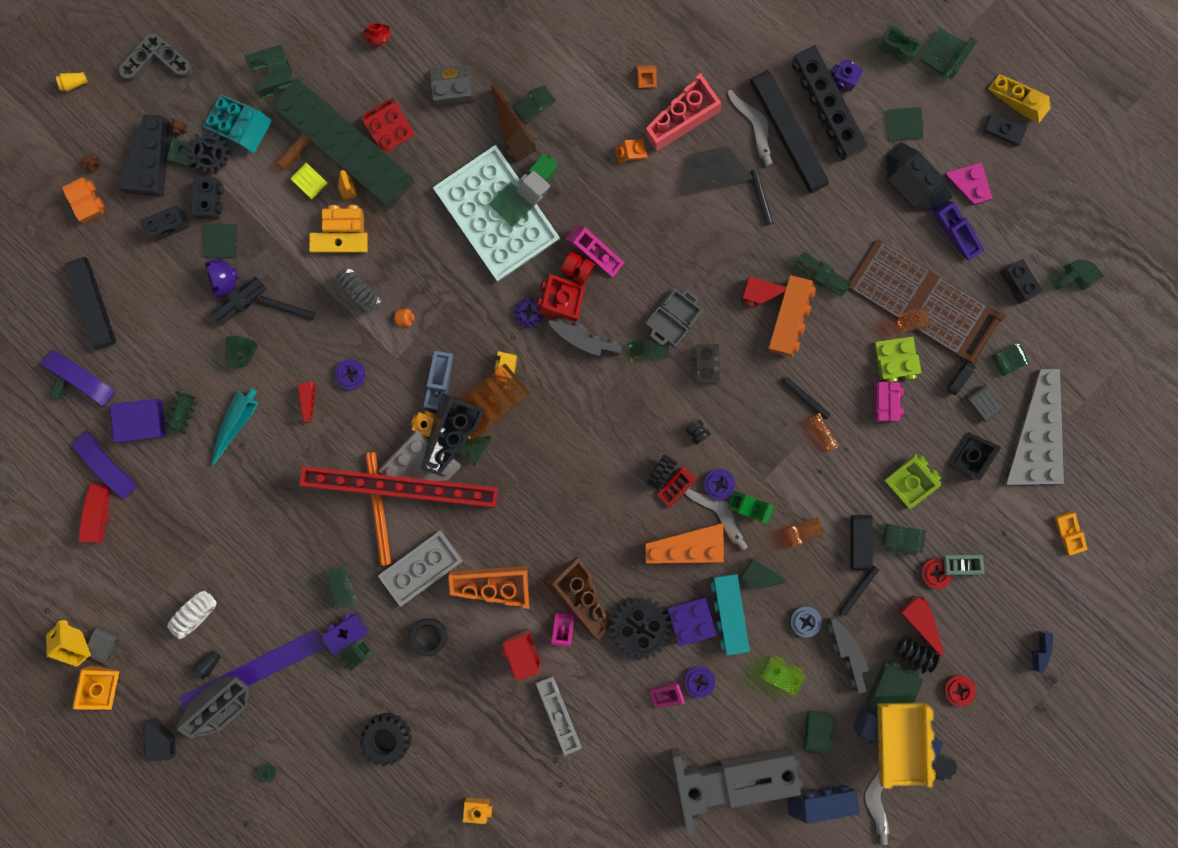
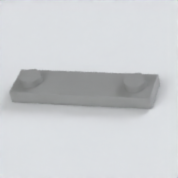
[535,675,582,756]

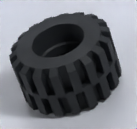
[360,713,412,766]

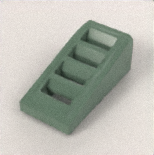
[944,555,984,575]

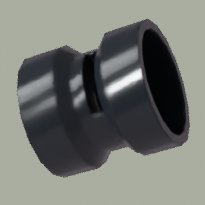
[685,419,711,445]

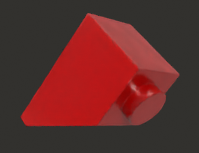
[741,276,786,308]

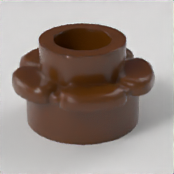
[168,119,187,135]
[81,154,100,172]

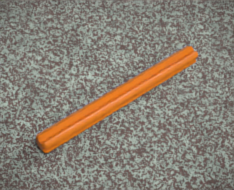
[365,452,391,566]

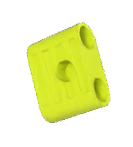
[290,163,328,199]

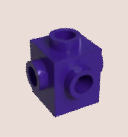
[831,59,863,92]

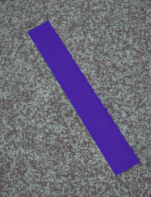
[179,629,324,710]

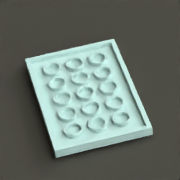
[433,145,560,282]

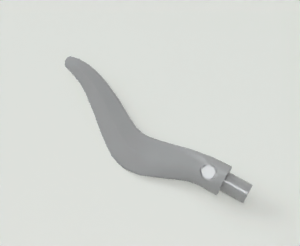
[728,90,773,167]
[682,486,748,551]
[865,772,889,845]

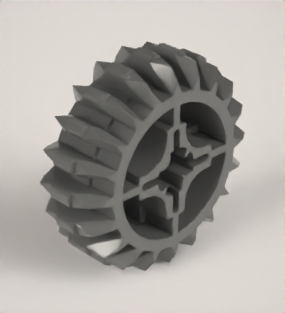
[335,266,382,313]

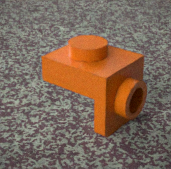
[615,139,647,164]

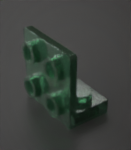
[920,28,977,80]

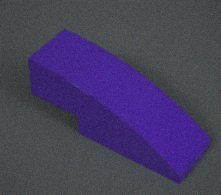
[932,201,984,261]

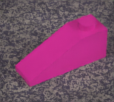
[565,224,625,277]

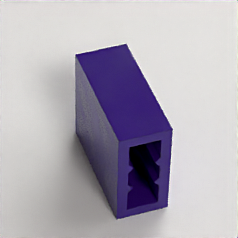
[109,399,167,443]

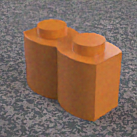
[62,177,105,223]

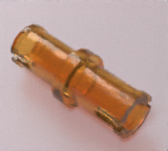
[276,133,311,170]
[809,413,839,452]

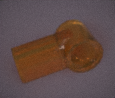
[782,517,824,548]

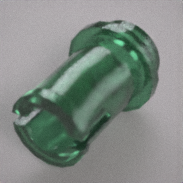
[50,376,68,399]

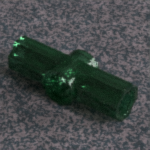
[794,251,851,297]

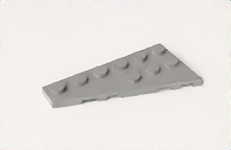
[1004,369,1064,485]

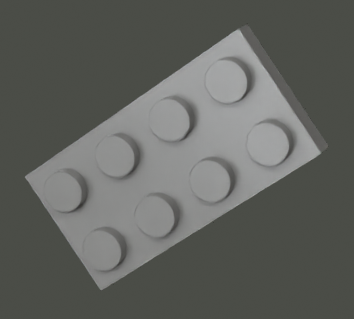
[378,530,463,607]

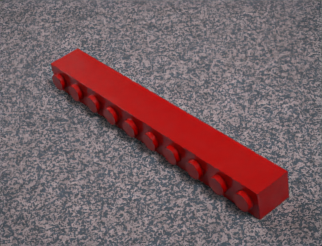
[299,466,498,508]

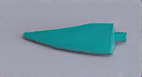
[211,388,259,465]

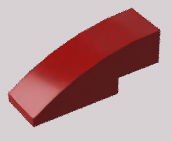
[79,483,111,543]

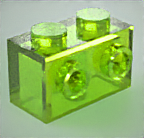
[759,655,807,697]

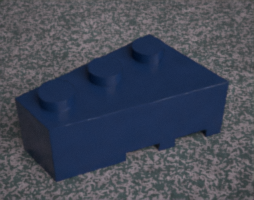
[787,785,859,824]

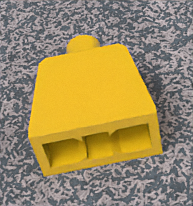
[46,620,91,667]

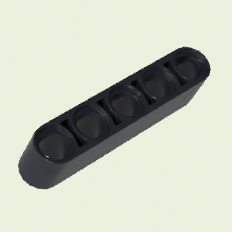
[65,256,116,350]

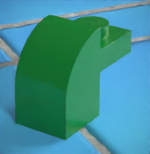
[727,491,774,524]

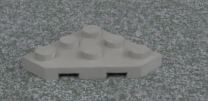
[379,430,461,481]

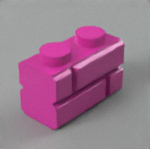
[874,382,904,422]

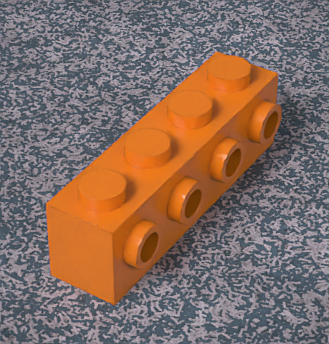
[769,275,816,358]

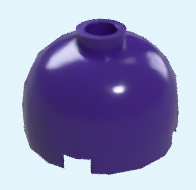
[204,259,239,299]

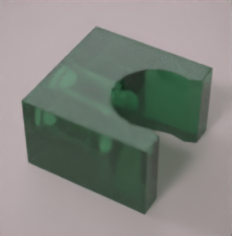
[244,45,297,99]

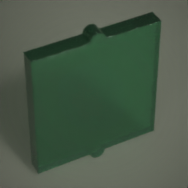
[887,107,924,141]
[489,182,533,228]
[204,222,237,260]

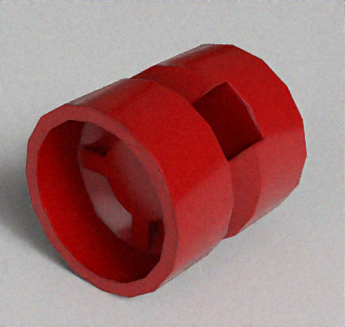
[560,251,596,285]

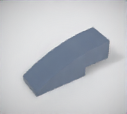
[423,351,453,413]

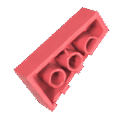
[646,73,721,152]

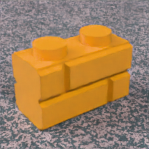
[322,205,364,233]

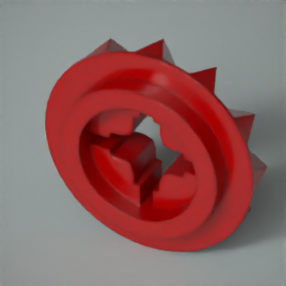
[921,558,953,589]
[944,675,976,707]

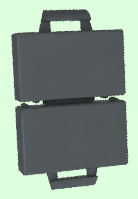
[645,288,704,348]

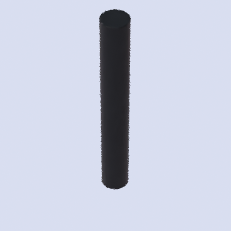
[750,169,773,226]
[258,296,316,320]
[783,377,831,420]
[839,565,879,616]

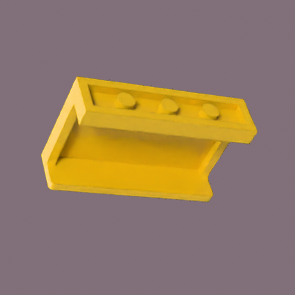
[877,703,935,789]

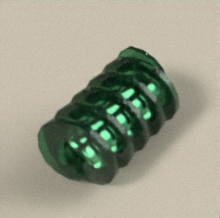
[164,391,198,434]

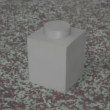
[517,171,551,207]

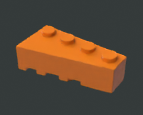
[645,522,724,563]
[449,566,530,609]

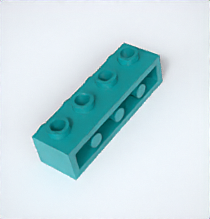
[710,573,750,655]

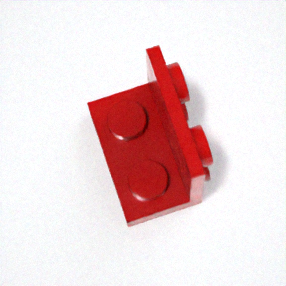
[361,97,415,153]

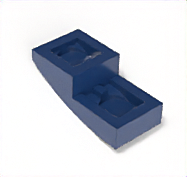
[1032,631,1053,673]

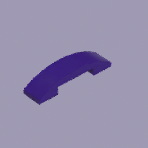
[39,350,116,407]
[72,430,138,499]

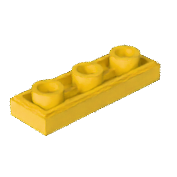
[309,233,368,253]

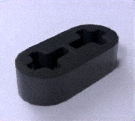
[946,361,976,396]

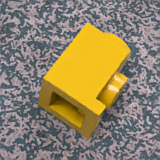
[495,352,518,382]

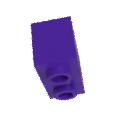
[321,613,370,656]

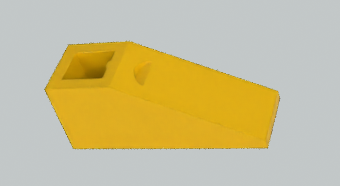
[988,74,1050,123]

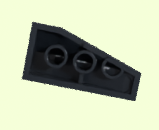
[421,393,485,476]

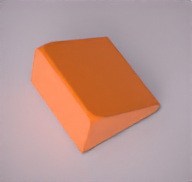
[637,65,657,88]

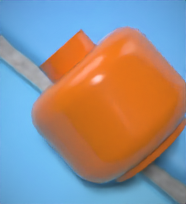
[394,308,415,328]

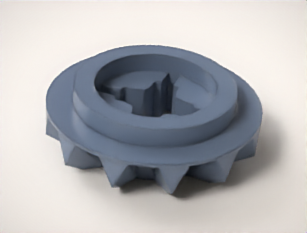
[790,606,822,638]

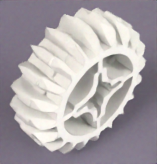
[167,591,217,639]

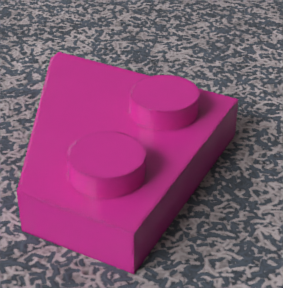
[944,163,993,205]

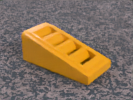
[338,170,357,201]

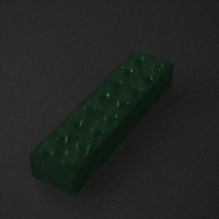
[272,78,415,210]

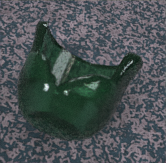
[225,335,258,368]

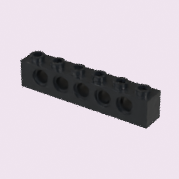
[792,45,868,161]

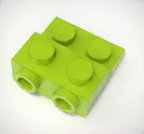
[874,336,921,382]
[885,453,941,509]

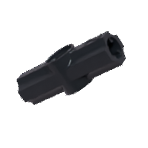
[211,276,267,325]

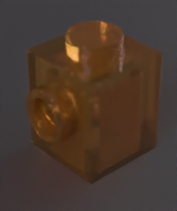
[898,307,930,333]

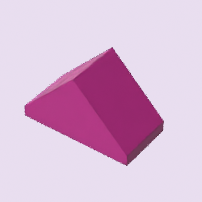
[551,612,574,647]
[649,680,685,708]

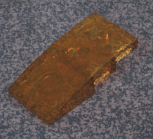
[463,363,530,443]

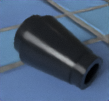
[192,650,221,680]

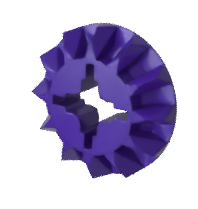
[514,297,544,328]
[335,359,366,390]
[704,469,735,500]
[684,667,715,698]

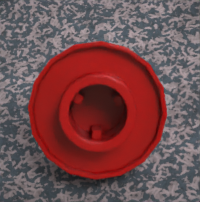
[363,23,391,47]

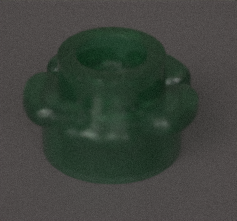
[257,763,276,783]

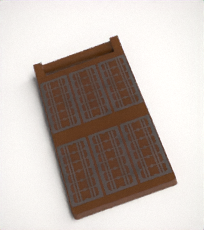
[848,240,1005,365]

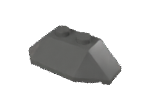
[176,676,249,740]

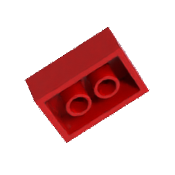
[501,628,542,681]

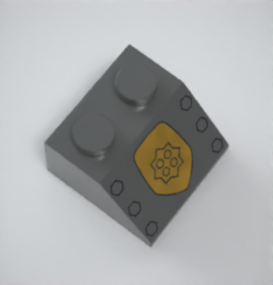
[431,64,473,107]

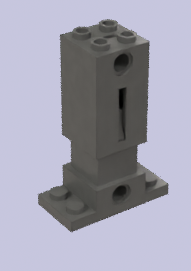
[671,747,803,836]

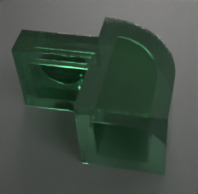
[1053,259,1104,290]

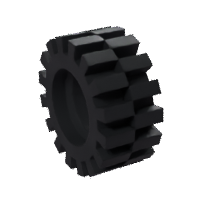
[646,454,677,491]

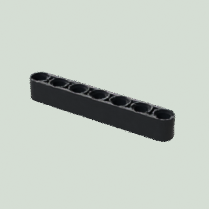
[750,70,829,194]

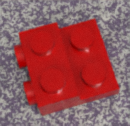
[536,274,585,322]

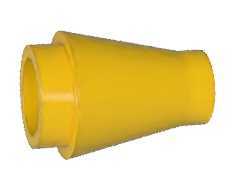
[56,72,88,92]

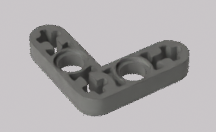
[119,33,192,81]

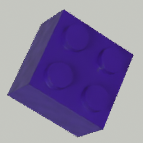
[667,596,717,647]

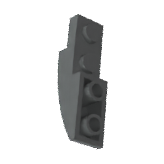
[549,318,622,358]
[826,617,869,694]

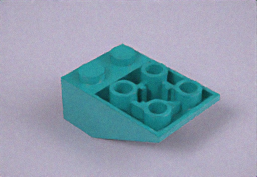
[203,94,272,153]

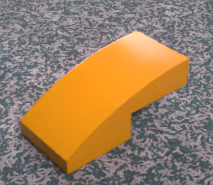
[1054,511,1088,556]

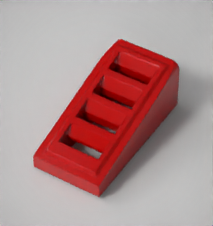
[297,382,316,423]
[656,467,698,508]

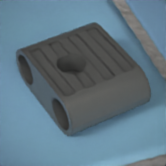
[966,385,1004,423]
[88,627,119,665]

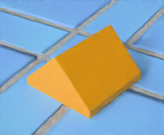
[72,665,119,710]

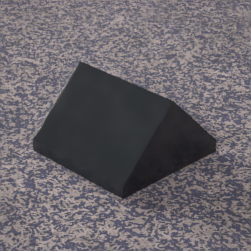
[948,432,1001,480]

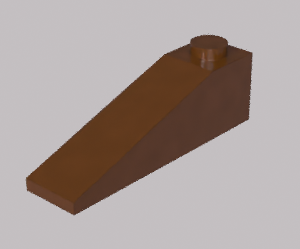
[491,83,536,163]
[543,557,610,640]

